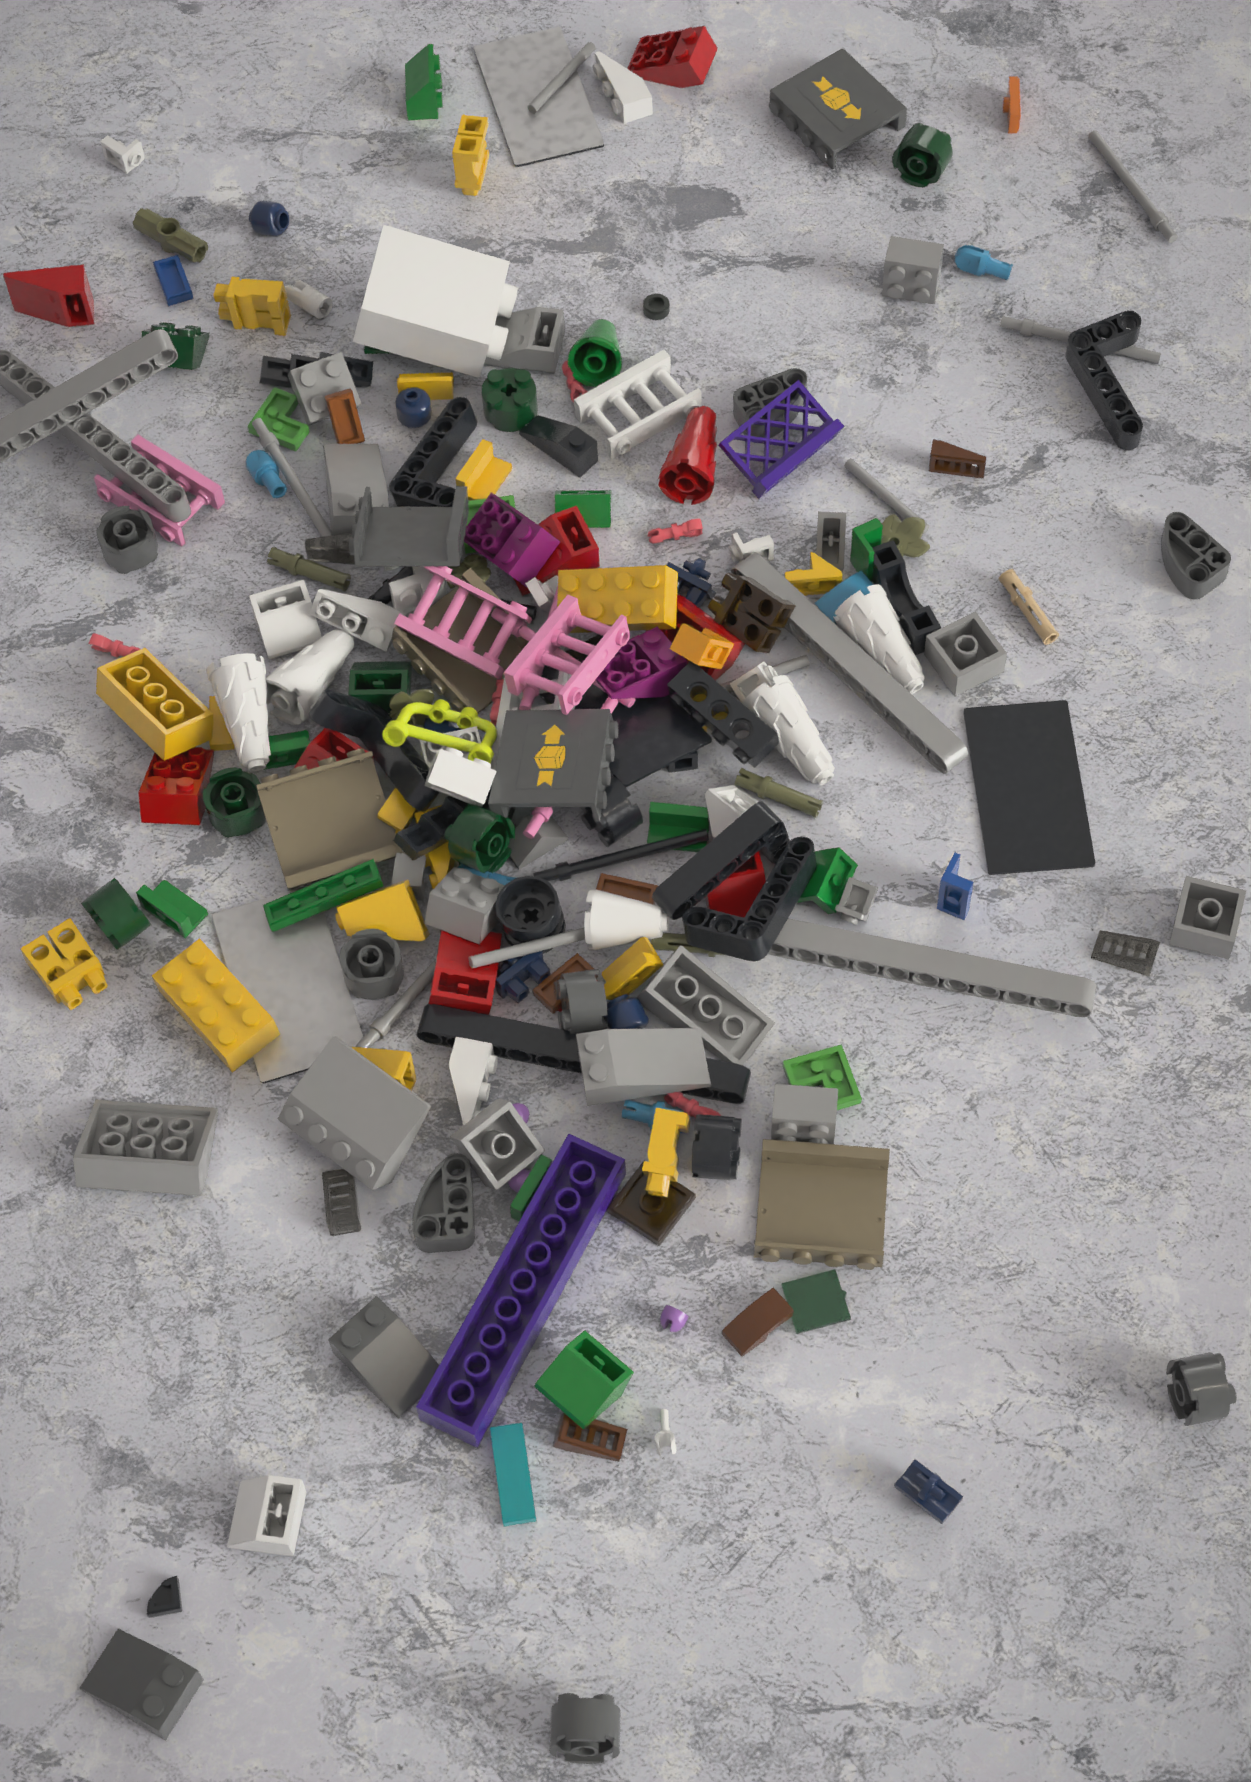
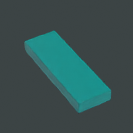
[490,1423,537,1527]

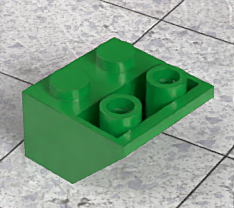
[405,44,443,121]
[534,1330,634,1429]

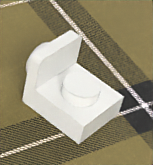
[100,135,145,174]
[729,533,774,563]
[525,575,558,614]
[730,661,778,702]

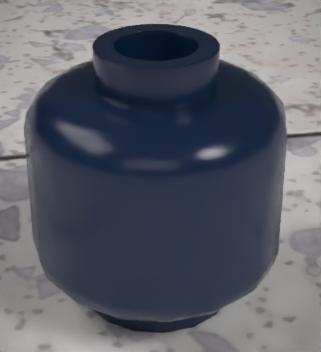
[249,200,290,237]
[395,387,432,428]
[603,994,649,1029]

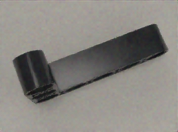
[1065,310,1143,451]
[389,397,478,507]
[309,689,440,812]
[652,801,790,920]
[682,836,817,962]

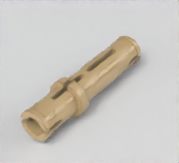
[999,569,1059,645]

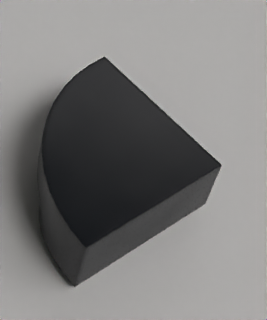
[147,1576,183,1618]

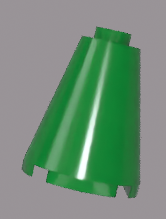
[567,319,622,387]

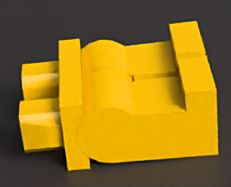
[452,115,489,196]
[213,276,291,336]
[20,918,108,1010]
[642,1108,691,1198]

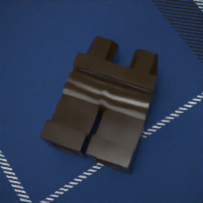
[708,573,796,653]

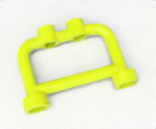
[382,699,497,764]

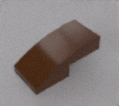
[721,1287,794,1357]

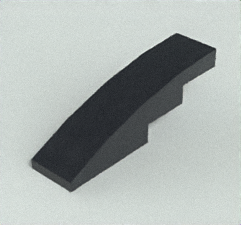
[259,352,373,388]
[393,785,492,861]

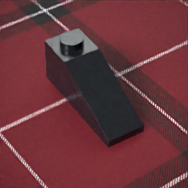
[519,415,598,478]

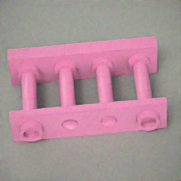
[94,434,225,547]
[394,566,532,680]
[504,595,630,715]

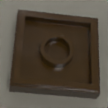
[607,1161,696,1246]

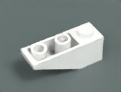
[593,51,652,123]
[309,589,406,652]
[448,1037,498,1126]

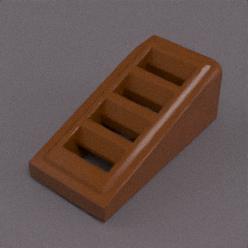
[929,439,987,478]
[553,1412,628,1462]

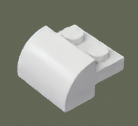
[389,566,446,617]

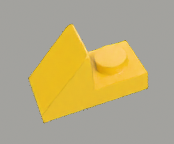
[784,552,843,596]

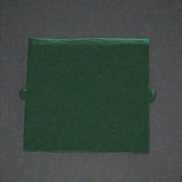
[781,1269,851,1334]

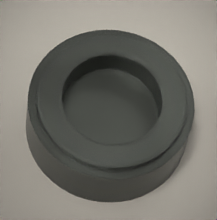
[643,293,670,320]

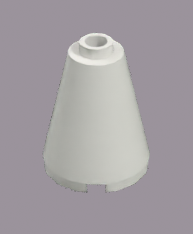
[584,889,669,950]

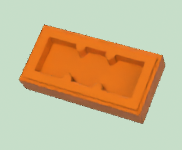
[1003,76,1021,133]

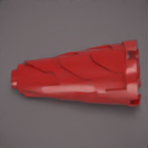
[658,406,717,505]

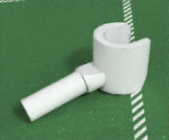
[655,1409,677,1456]

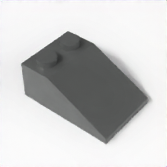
[328,1296,439,1419]
[80,1629,204,1741]

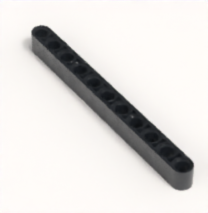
[416,1004,751,1104]

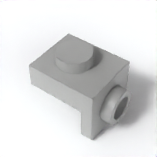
[835,877,879,925]

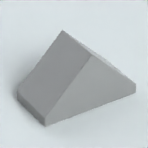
[816,511,846,569]
[508,816,568,870]

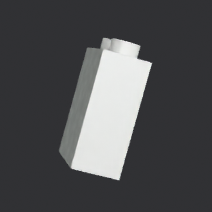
[353,225,518,378]

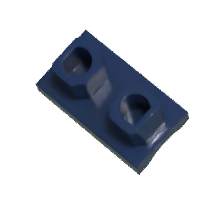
[667,558,716,608]
[496,951,551,1003]
[894,1459,963,1524]

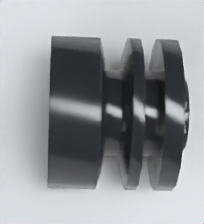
[495,876,566,954]

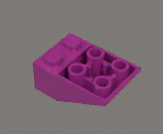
[464,492,560,587]
[582,627,687,699]

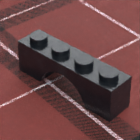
[872,540,941,655]

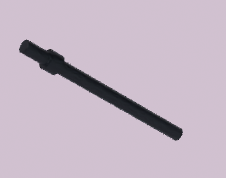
[533,829,709,881]

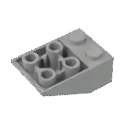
[484,307,565,373]

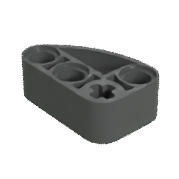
[733,368,807,443]
[1161,512,1231,600]
[412,1153,475,1253]

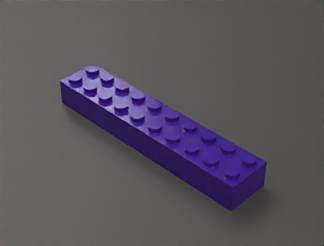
[416,1133,626,1448]

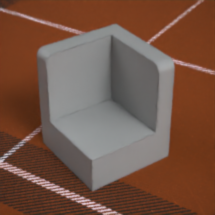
[391,853,426,901]

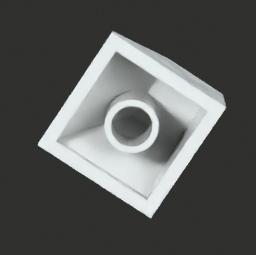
[705,785,758,837]

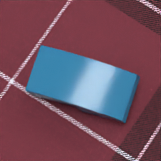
[815,571,874,625]

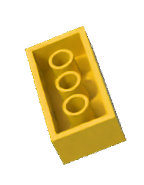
[557,565,678,633]
[96,648,214,761]
[152,938,280,1073]

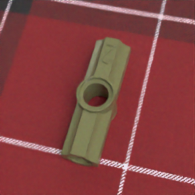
[133,208,208,263]

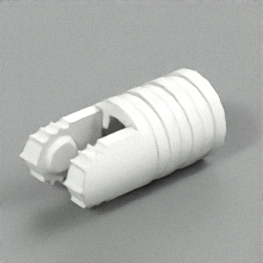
[285,280,333,320]

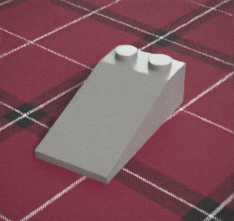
[323,444,389,536]
[636,945,775,1065]
[576,1028,711,1106]

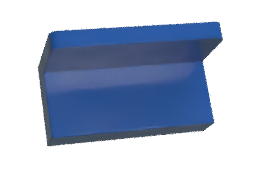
[937,852,974,920]

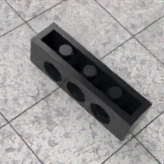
[667,661,779,768]

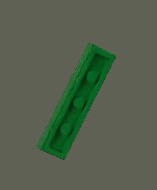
[263,859,384,932]

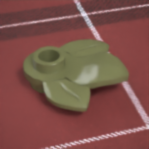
[881,514,930,558]
[447,554,491,589]
[389,689,434,726]

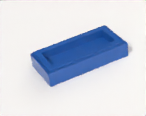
[153,255,194,306]

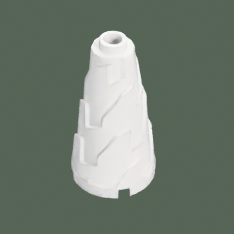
[833,585,925,694]
[265,628,355,725]
[206,654,271,772]
[742,675,835,785]

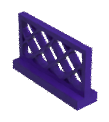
[718,380,845,499]

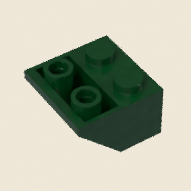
[141,322,209,370]
[348,661,412,713]

